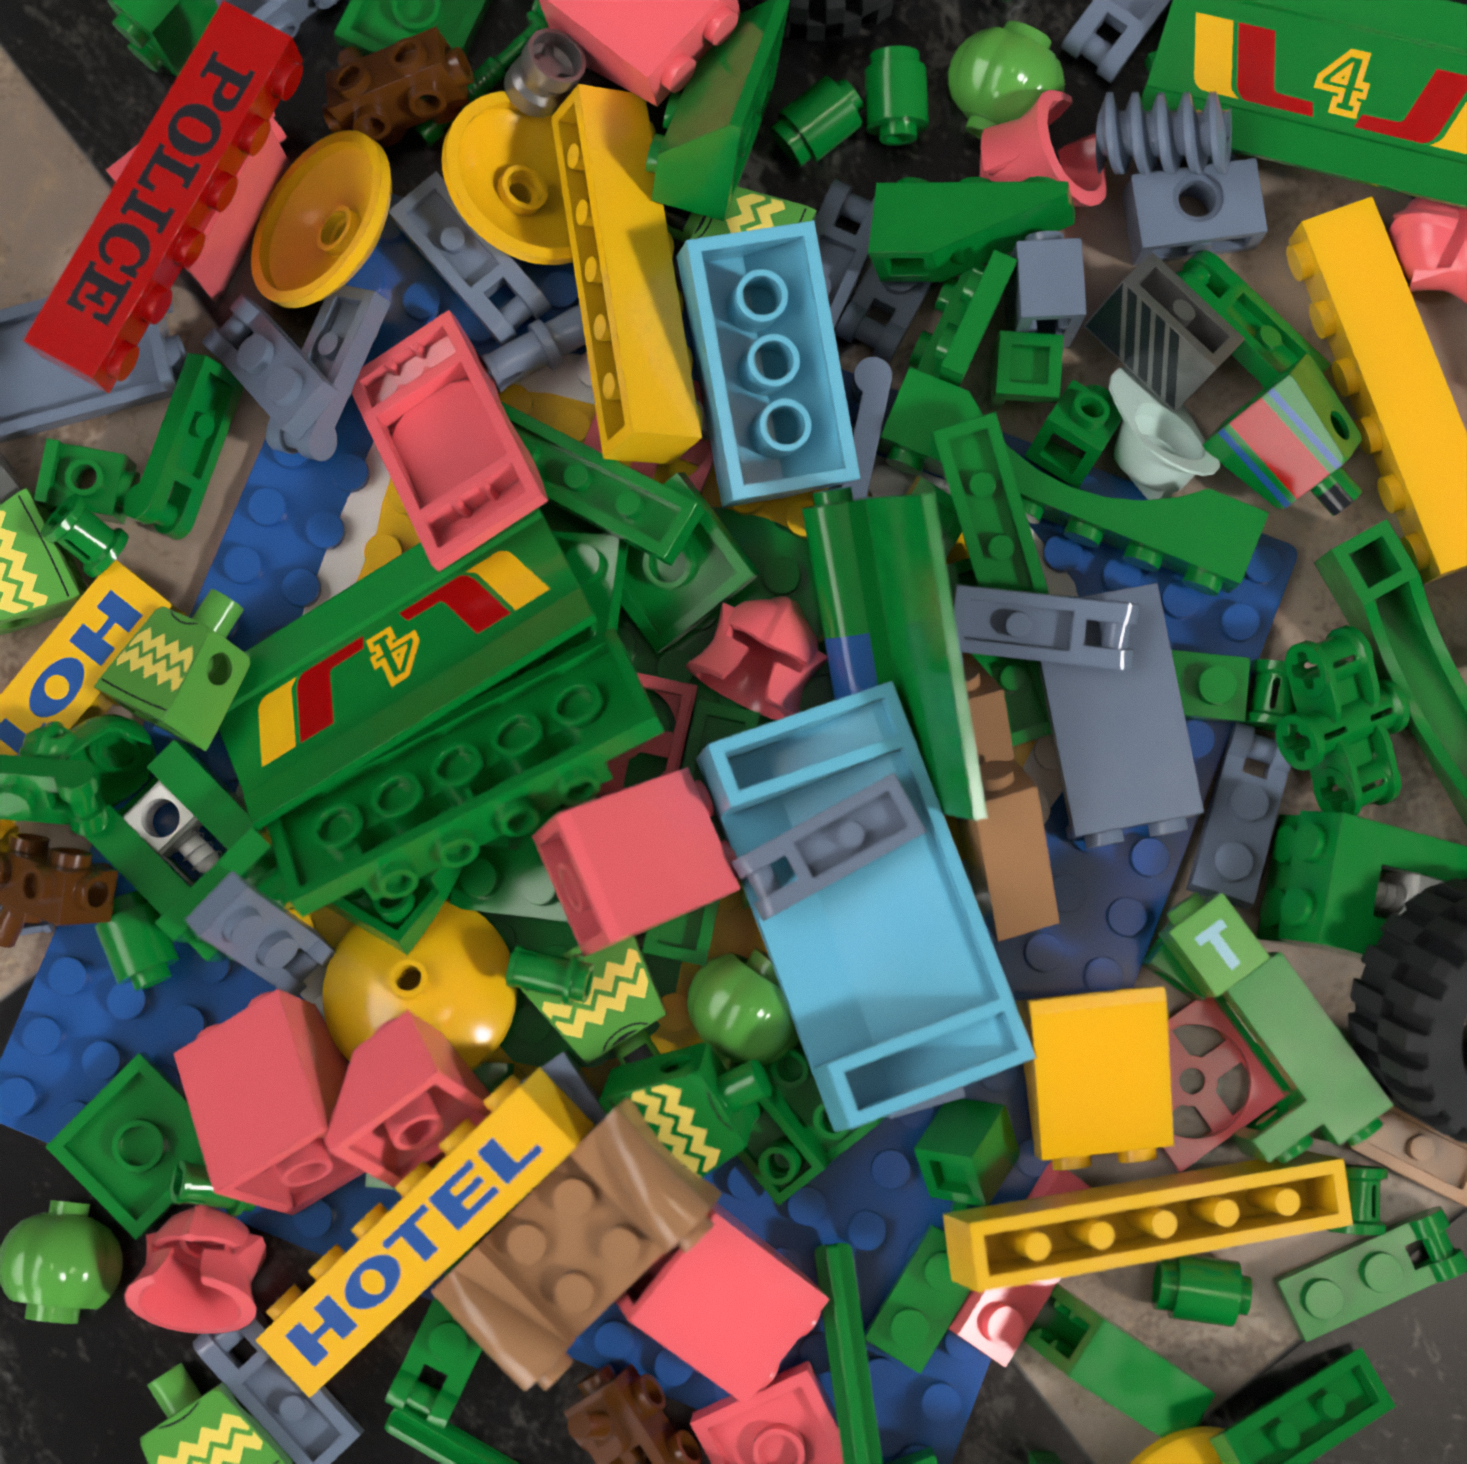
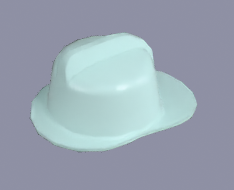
[1109,367,1220,500]

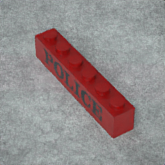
[23,0,303,394]

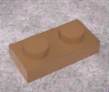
[1344,1106,1467,1207]

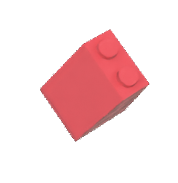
[538,0,741,107]
[106,112,290,302]
[532,767,741,957]
[173,989,365,1216]
[615,1202,829,1406]

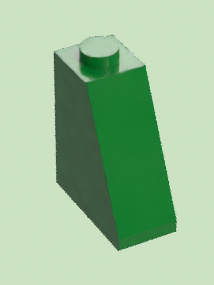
[1023,1283,1216,1438]

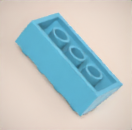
[677,221,861,508]

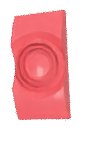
[352,310,548,571]

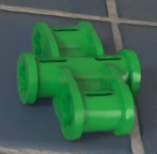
[1276,625,1410,816]

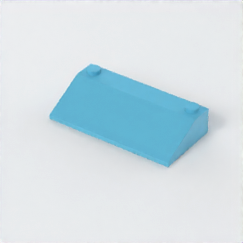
[696,681,1036,1131]

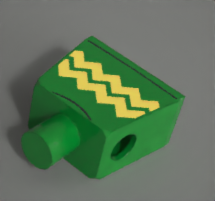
[598,1043,772,1178]

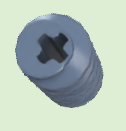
[1096,91,1232,175]

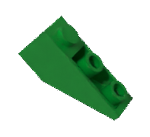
[868,176,1076,282]

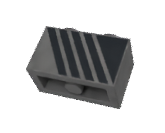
[1083,252,1245,412]

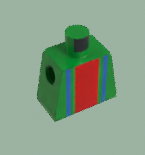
[1202,352,1362,516]

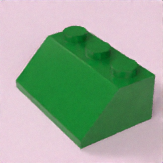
[645,0,790,222]

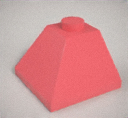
[325,1010,492,1188]

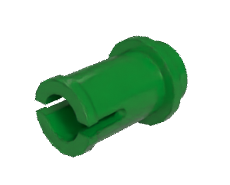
[506,945,595,1006]
[170,1160,256,1217]

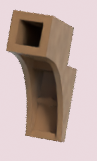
[956,652,1059,942]

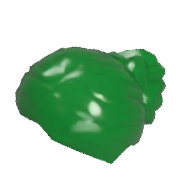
[19,714,156,807]

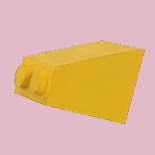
[1016,986,1174,1170]

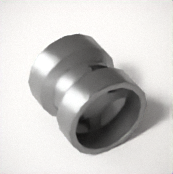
[504,28,586,118]

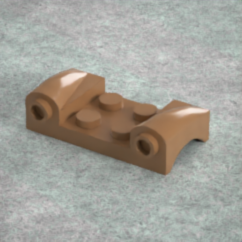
[431,1097,722,1392]

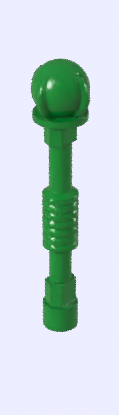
[414,0,549,147]

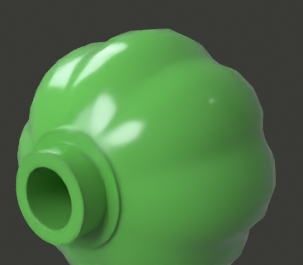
[948,21,1065,139]
[687,948,800,1071]
[0,1200,123,1324]

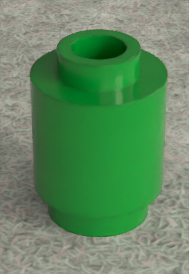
[864,46,929,146]
[769,75,864,168]
[94,890,179,992]
[1152,1254,1252,1327]

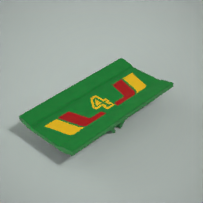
[1141,0,1467,210]
[219,507,598,830]

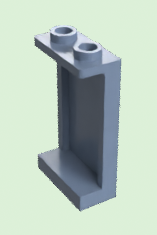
[0,297,187,443]
[1037,583,1204,849]

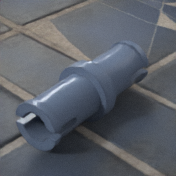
[480,304,586,393]

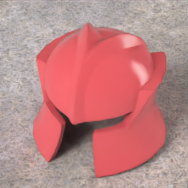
[979,90,1107,207]
[1387,197,1467,304]
[685,597,827,721]
[125,1205,266,1334]

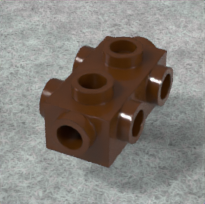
[322,26,473,147]
[0,833,118,948]
[563,1362,702,1464]

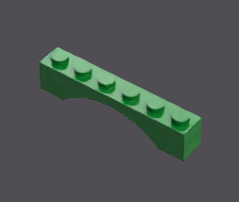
[877,367,1269,596]
[1313,519,1467,827]

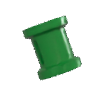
[40,493,129,578]
[1243,659,1307,733]
[1327,1164,1388,1235]

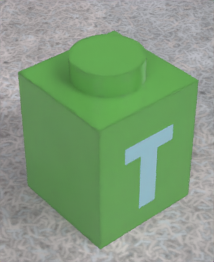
[1158,891,1271,998]

